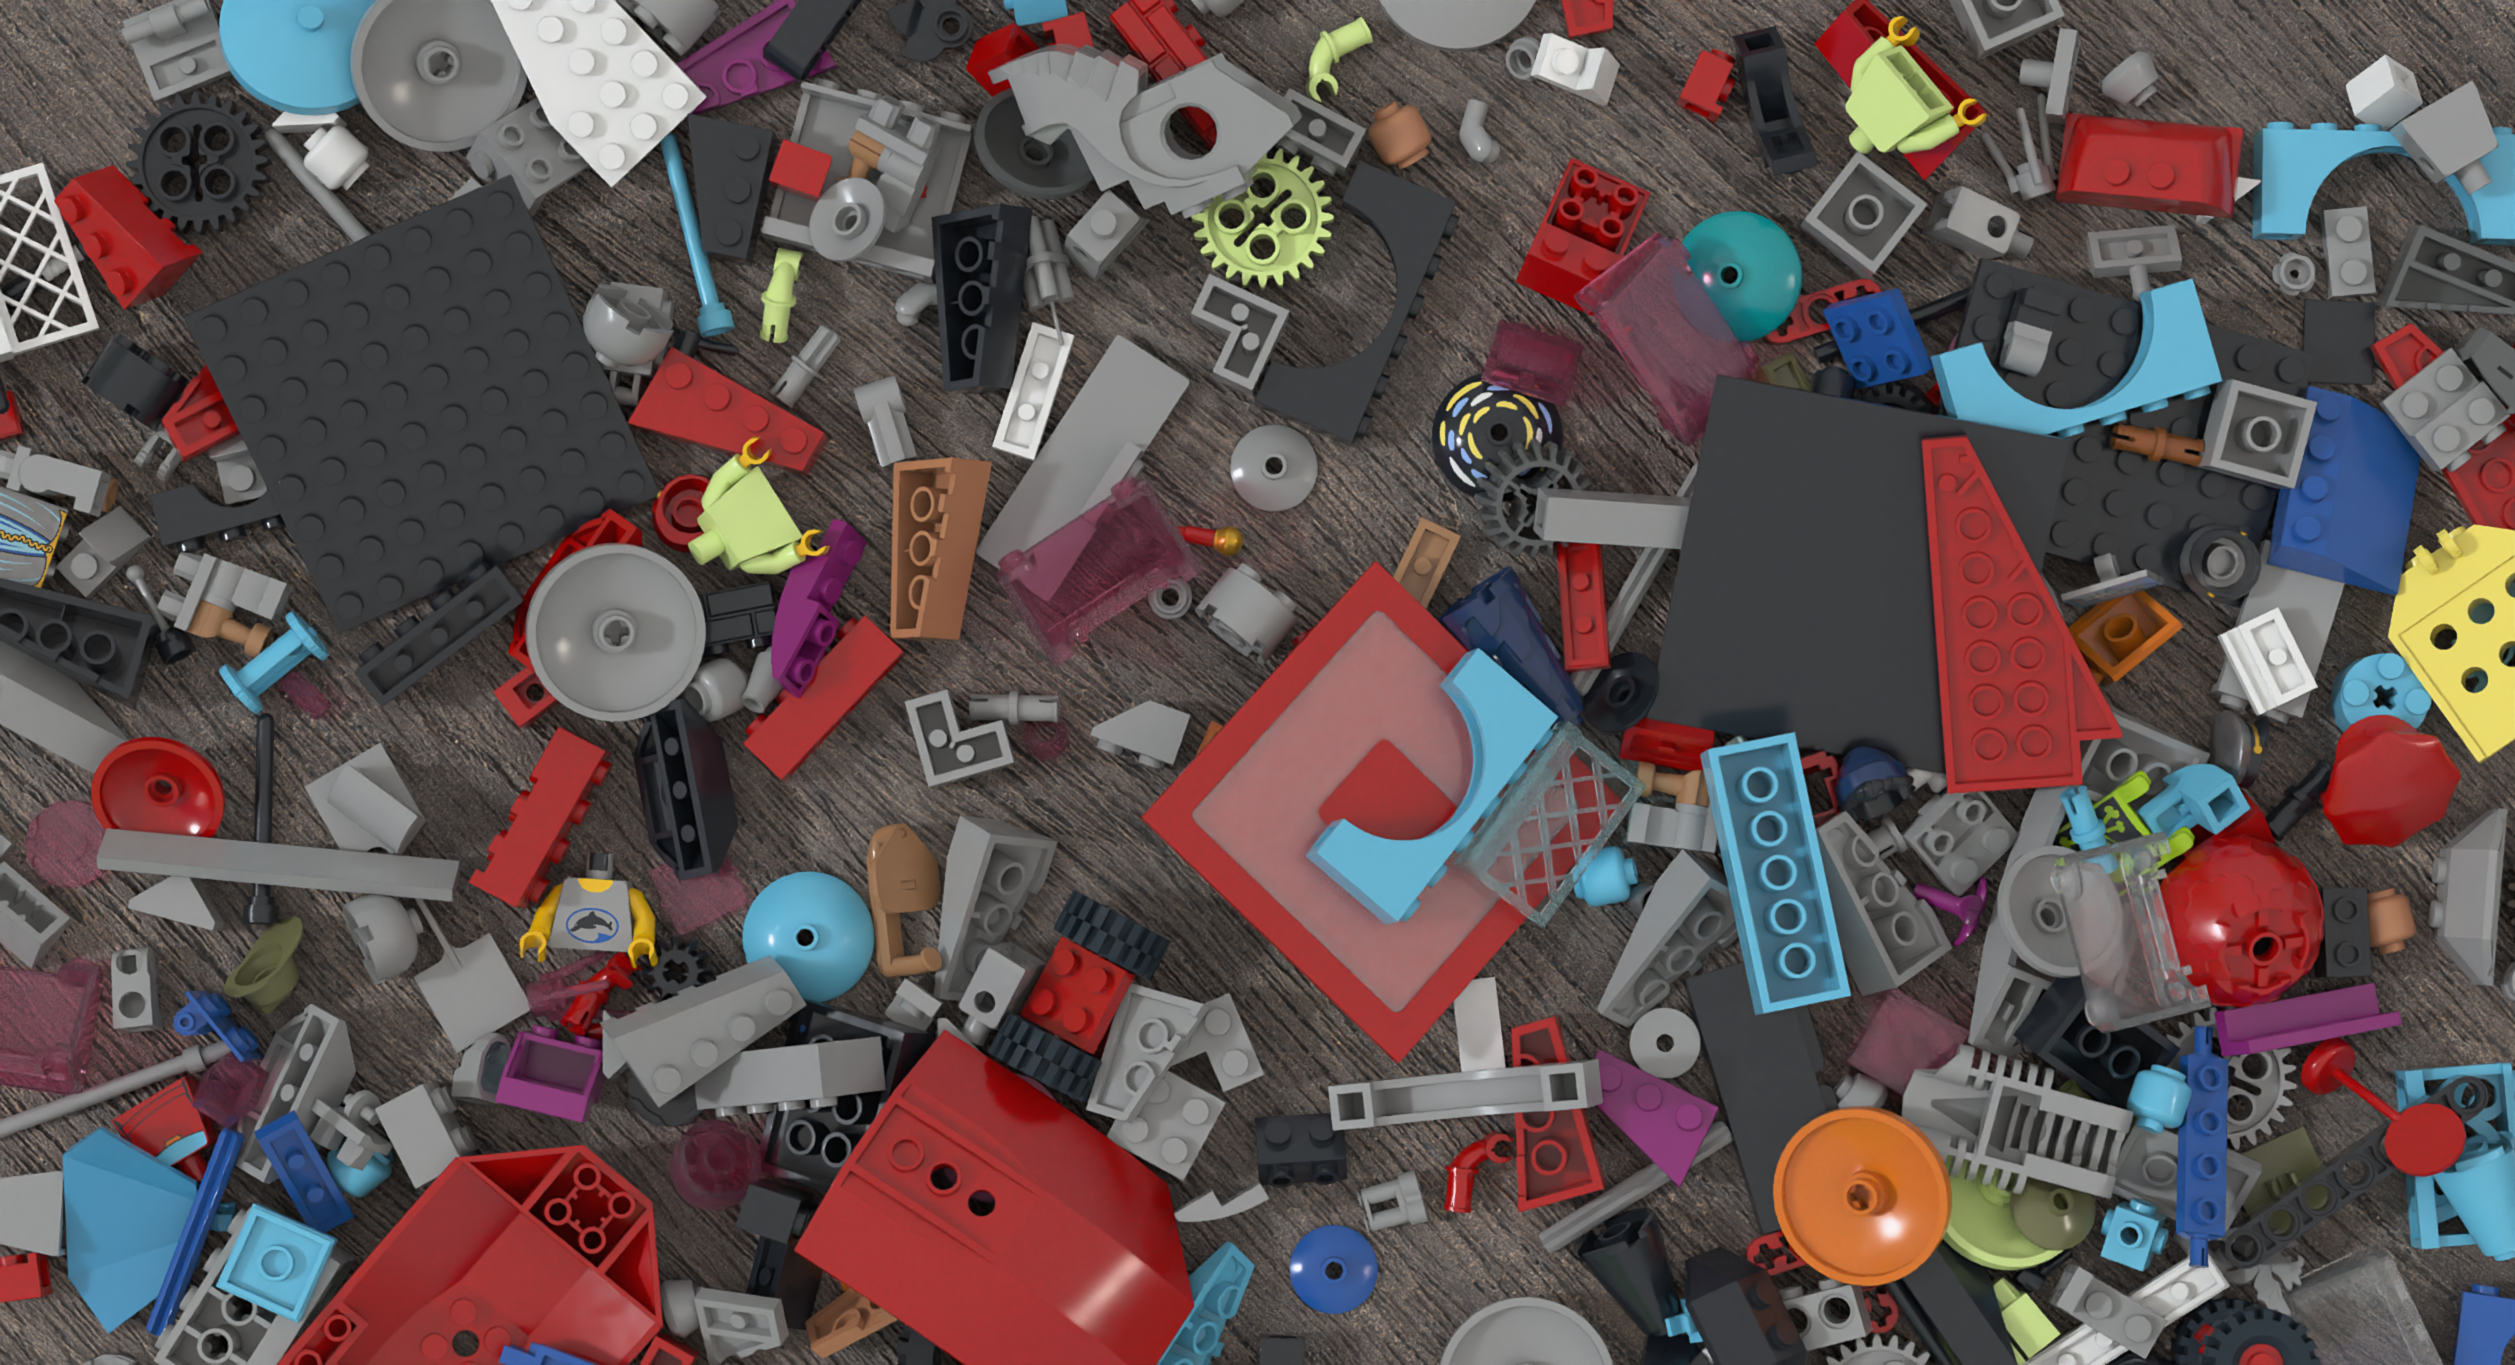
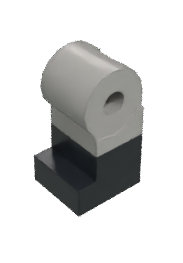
[2000,287,2066,377]

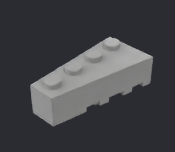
[600,955,807,1107]
[695,1036,886,1117]

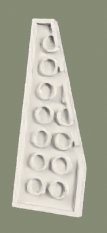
[491,0,707,188]

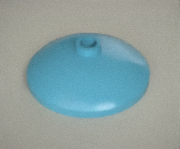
[743,872,875,1002]

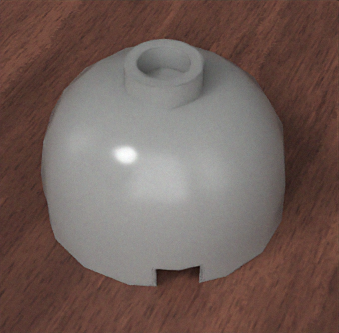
[583,284,674,368]
[343,894,424,985]

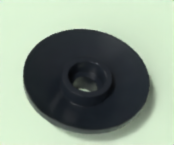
[1583,652,1660,734]

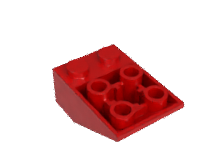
[1515,157,1651,317]

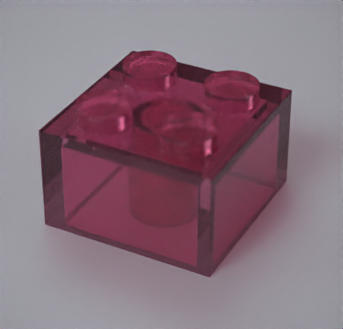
[1842,988,1970,1098]

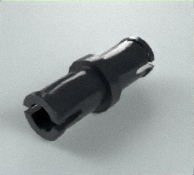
[2265,760,2333,841]

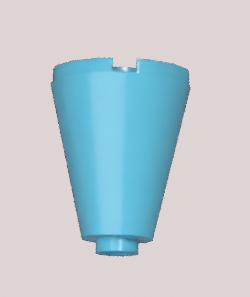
[2433,1131,2515,1261]

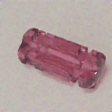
[279,671,332,720]

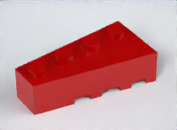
[468,727,612,908]

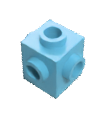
[2100,1198,2169,1272]

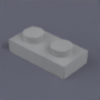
[2320,206,2376,299]

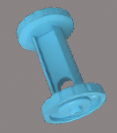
[219,610,330,715]

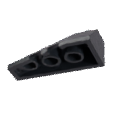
[1901,1239,2018,1365]

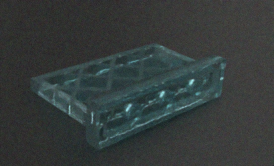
[1454,721,1646,928]

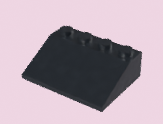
[755,998,933,1193]

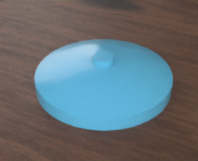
[219,0,376,116]

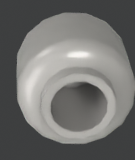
[682,658,749,722]

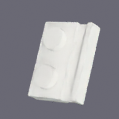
[2217,607,2318,716]

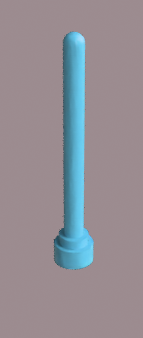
[660,132,735,337]

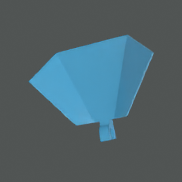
[63,1126,237,1334]

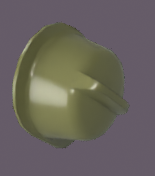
[223,916,304,1014]

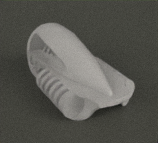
[1901,1044,2134,1199]

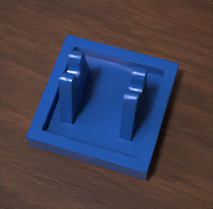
[1823,288,1933,389]

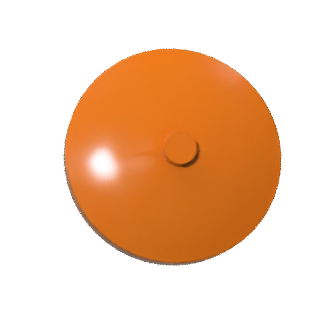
[1773,1106,1952,1286]

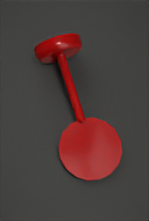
[2301,1037,2467,1177]

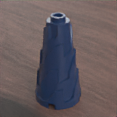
[1439,566,1584,735]

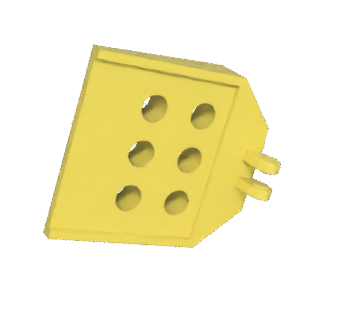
[2388,524,2515,764]

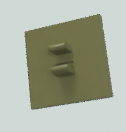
[2240,1126,2327,1234]

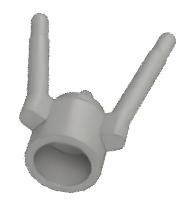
[1981,93,2057,201]

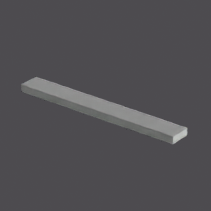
[97,828,460,902]

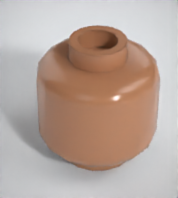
[1367,101,1432,170]
[2367,888,2416,955]

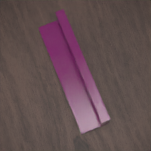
[2214,983,2402,1056]

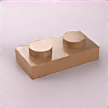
[1393,517,1461,609]

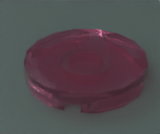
[25,800,107,888]

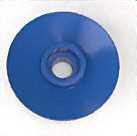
[1290,1225,1378,1314]

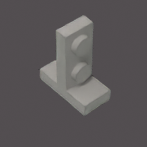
[2046,1263,2168,1359]

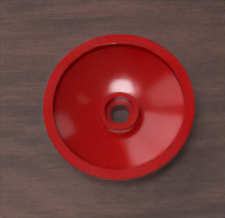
[91,737,225,838]

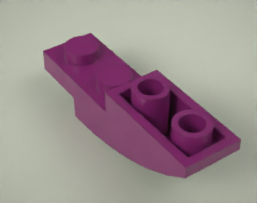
[771,518,867,699]

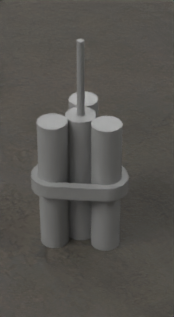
[1023,216,1075,346]

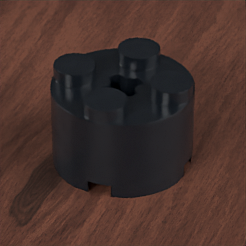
[80,332,189,431]

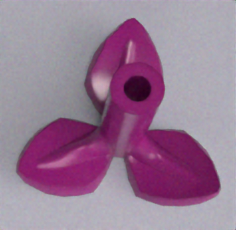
[1913,876,1988,947]

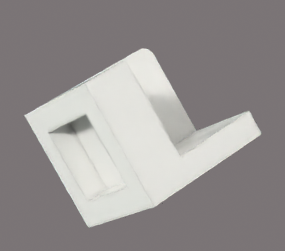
[2346,54,2423,131]

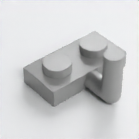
[2086,225,2182,304]

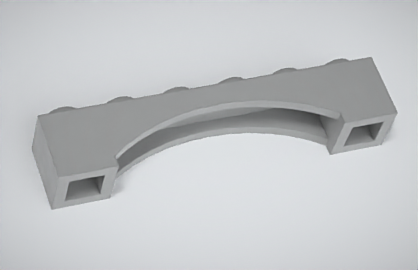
[1328,1059,1603,1131]

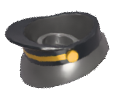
[2180,524,2261,602]
[2210,710,2269,789]

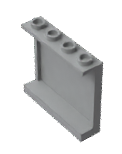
[761,78,974,283]

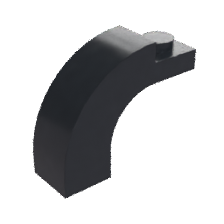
[1733,26,1817,176]

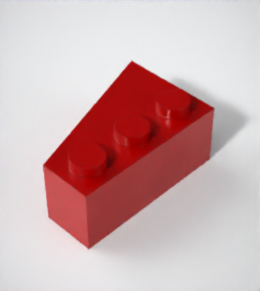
[54,165,203,310]

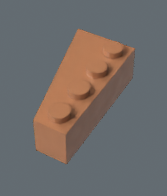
[890,457,992,642]

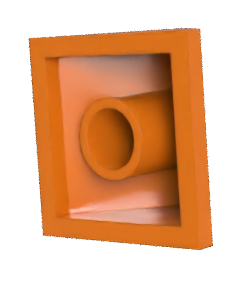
[2068,591,2183,686]

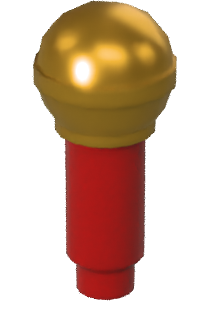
[1176,525,1243,557]

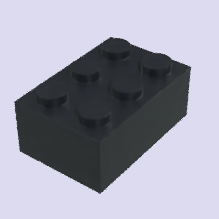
[2013,975,2181,1110]

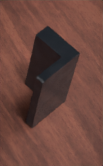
[746,1236,823,1330]

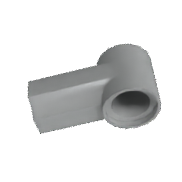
[853,375,918,469]

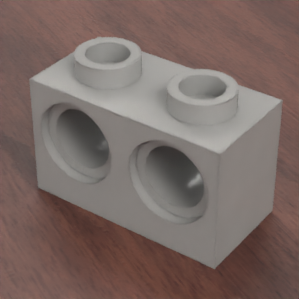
[1778,1277,1873,1351]

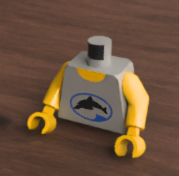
[520,852,658,968]

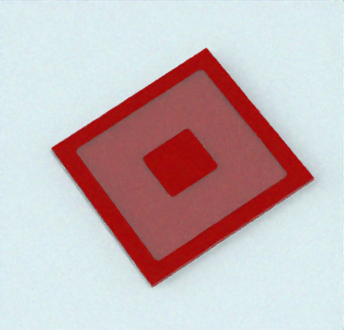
[1140,561,1626,1064]

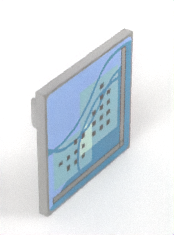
[2061,553,2165,609]

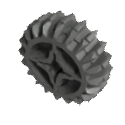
[1474,439,1591,558]

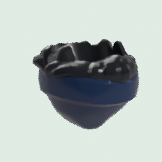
[1834,747,1916,824]

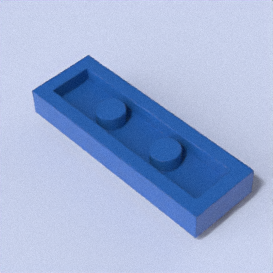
[254,1110,354,1233]

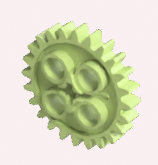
[1192,149,1334,290]

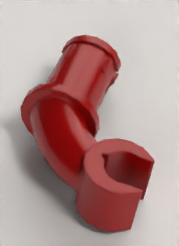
[560,952,642,1036]
[1443,1131,1513,1213]

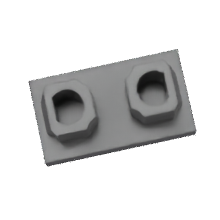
[310,1090,393,1171]

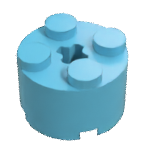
[2330,653,2431,732]

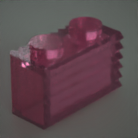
[1481,319,1583,407]

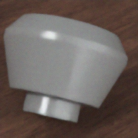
[2101,51,2159,107]
[1833,1073,1888,1108]
[660,1279,704,1338]

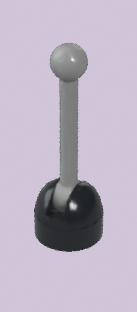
[126,565,196,665]

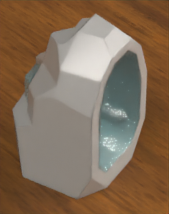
[451,1033,512,1107]

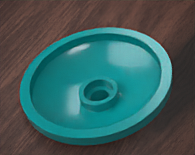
[1671,211,1803,343]

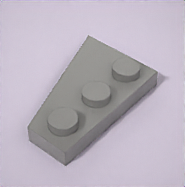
[1086,983,1210,1124]

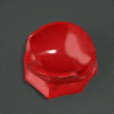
[2320,715,2461,848]

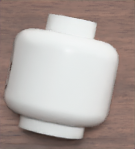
[303,125,370,190]

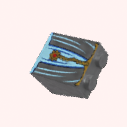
[0,486,71,588]

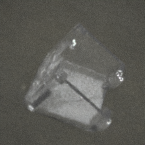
[2050,831,2212,1033]
[2280,1245,2443,1365]

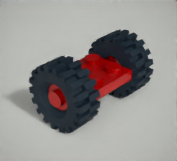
[988,890,1171,1103]
[2170,1296,2321,1365]

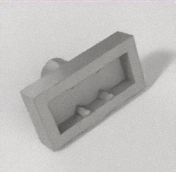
[2019,28,2081,125]

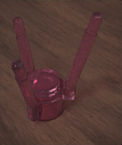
[526,951,636,1022]

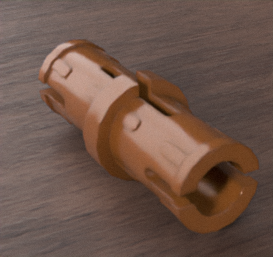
[2110,421,2204,467]

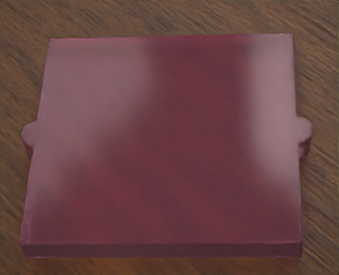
[649,854,750,936]

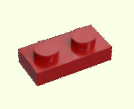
[1619,717,1715,771]

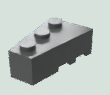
[2376,225,2515,315]

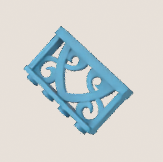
[2395,1062,2515,1249]

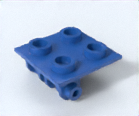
[173,990,263,1062]

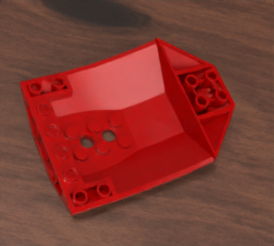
[794,1030,1194,1365]
[276,1145,663,1365]

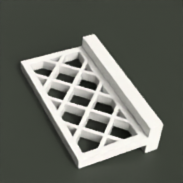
[0,163,99,363]

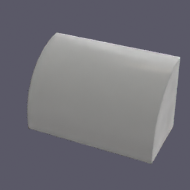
[327,764,427,855]
[0,861,71,969]

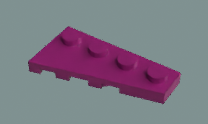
[677,0,838,120]

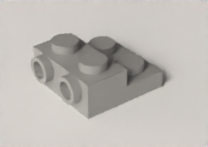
[2378,348,2511,472]

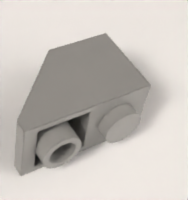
[1090,700,1192,771]

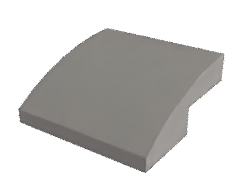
[1174,1181,1269,1222]

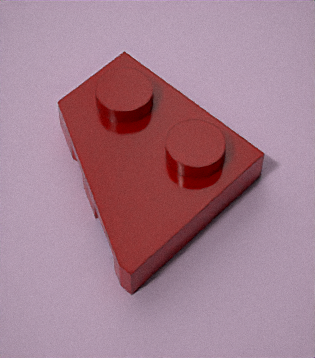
[161,364,240,462]

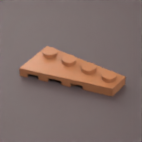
[805,1288,898,1359]

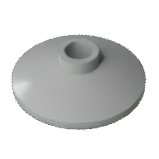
[809,178,886,262]
[1230,424,1318,512]

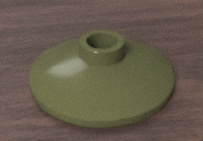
[2010,1176,2095,1251]

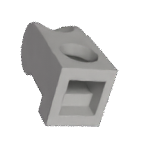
[111,947,163,1034]

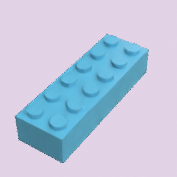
[1700,732,1851,1015]

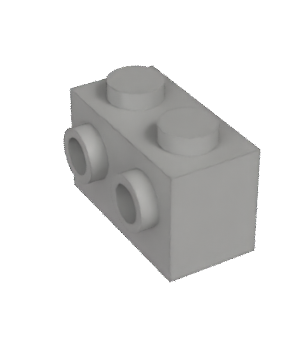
[1274,88,1367,177]

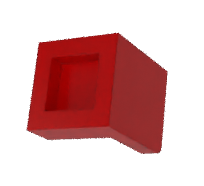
[966,22,1040,97]
[769,139,833,202]

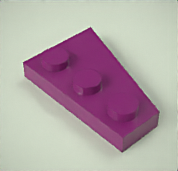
[1594,1049,1719,1189]

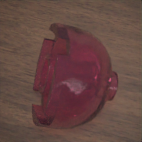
[670,1119,761,1211]

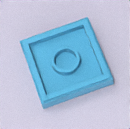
[216,1203,338,1323]

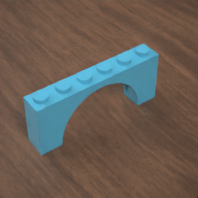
[2252,122,2515,246]
[1930,278,2222,438]
[1305,648,1558,925]

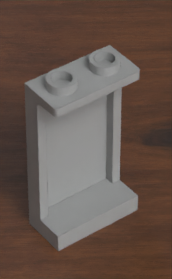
[2210,540,2345,725]

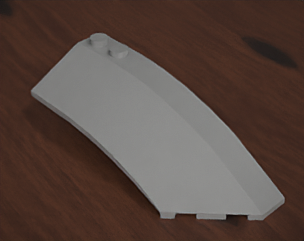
[1968,706,2211,1058]

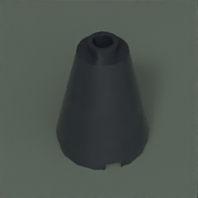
[1575,1208,1682,1337]

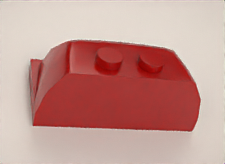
[2055,113,2245,218]

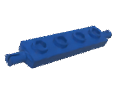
[2176,1026,2228,1268]

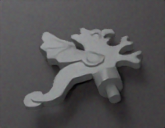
[2210,1227,2304,1317]

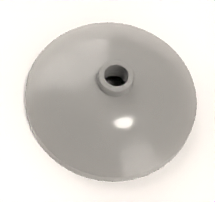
[1997,846,2120,978]

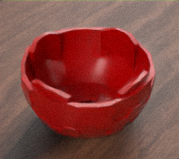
[2149,834,2325,1008]

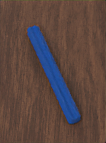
[146,1128,245,1336]

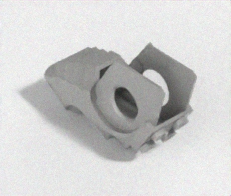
[988,43,1302,219]

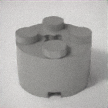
[616,0,722,57]
[1195,563,1297,664]

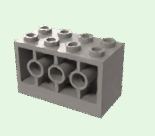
[153,1203,357,1365]

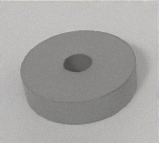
[1629,1008,1701,1078]

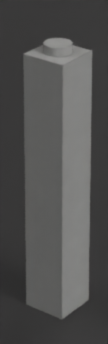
[1533,487,1691,549]

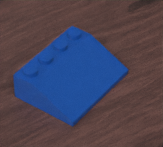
[2266,386,2421,596]

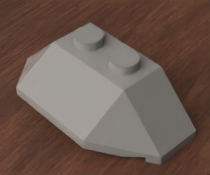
[2428,809,2508,986]
[235,1004,356,1184]

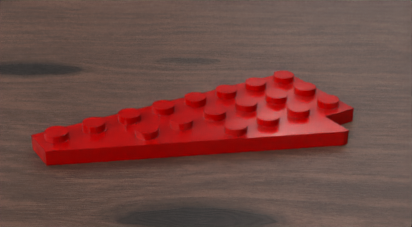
[1922,435,2122,794]

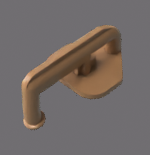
[866,823,942,978]

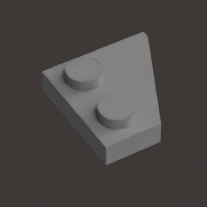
[694,1288,789,1365]

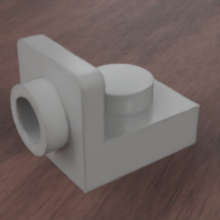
[885,978,945,1031]

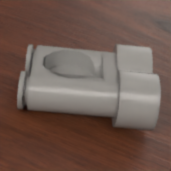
[1356,1170,1429,1233]

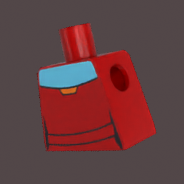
[111,1076,218,1185]

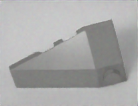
[934,815,1058,1001]
[1597,849,1738,1028]

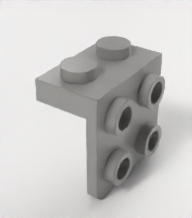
[466,97,591,217]

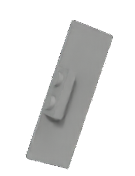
[976,335,1190,599]

